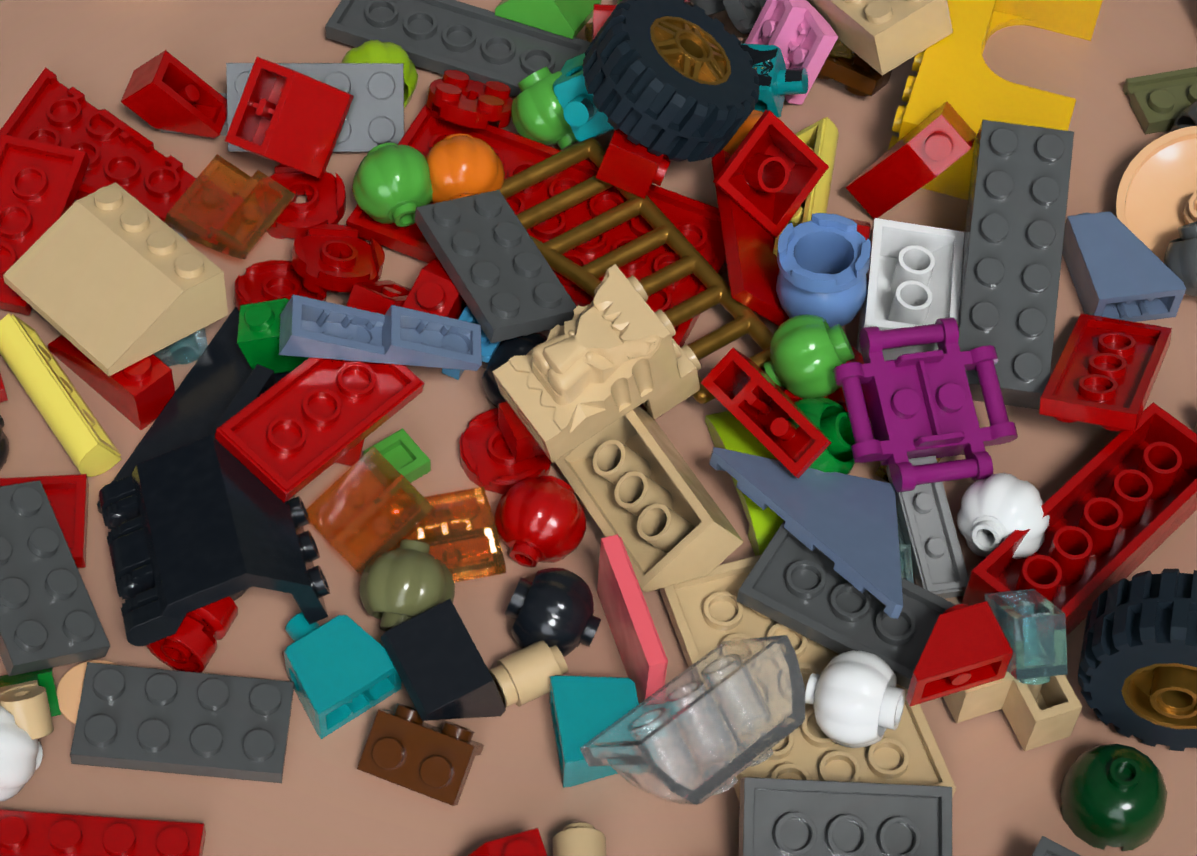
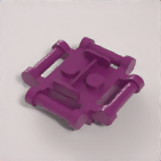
[833,317,1018,493]

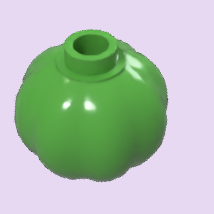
[511,67,577,150]
[352,143,433,227]
[764,314,855,399]

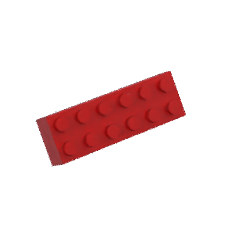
[962,402,1197,650]

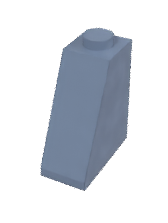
[1062,211,1186,322]

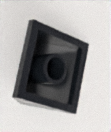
[380,599,506,721]

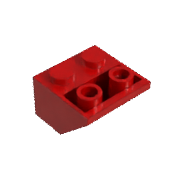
[225,57,354,179]

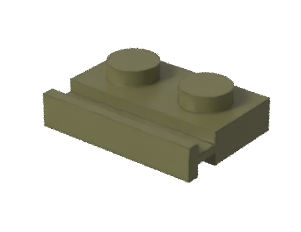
[1123,67,1197,135]

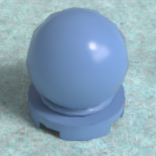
[776,213,871,327]

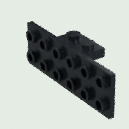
[97,307,291,514]

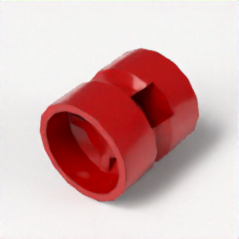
[146,596,238,673]

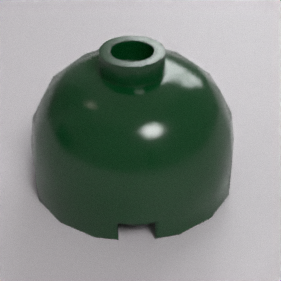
[1060,744,1167,851]

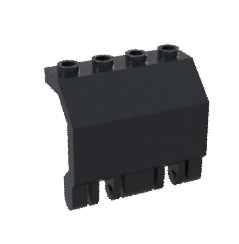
[99,434,330,646]

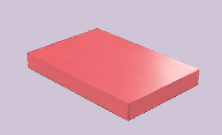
[597,534,668,706]

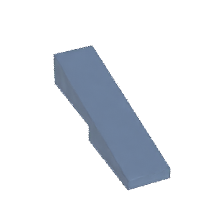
[279,294,482,371]

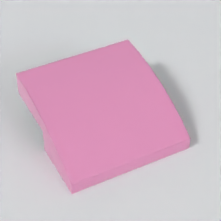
[745,0,838,105]

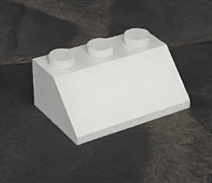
[856,218,964,361]

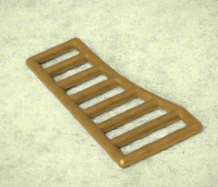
[500,138,773,404]

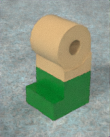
[0,668,61,740]

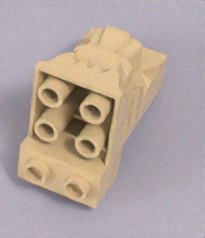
[492,264,701,463]

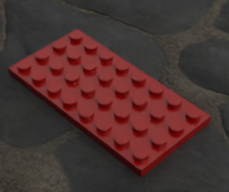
[346,104,727,348]

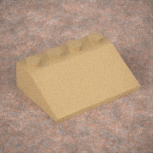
[3,182,228,376]

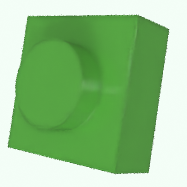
[363,428,431,495]

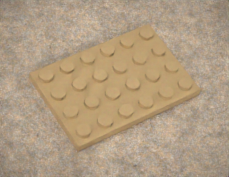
[659,555,956,803]

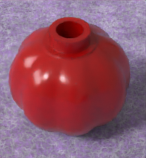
[494,475,586,567]

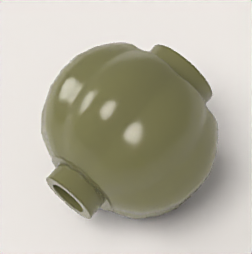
[359,540,455,631]

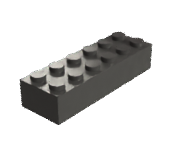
[958,120,1074,410]

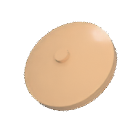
[1116,125,1197,263]

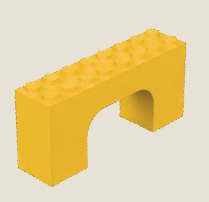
[888,0,1103,200]

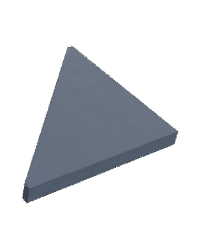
[709,447,903,619]

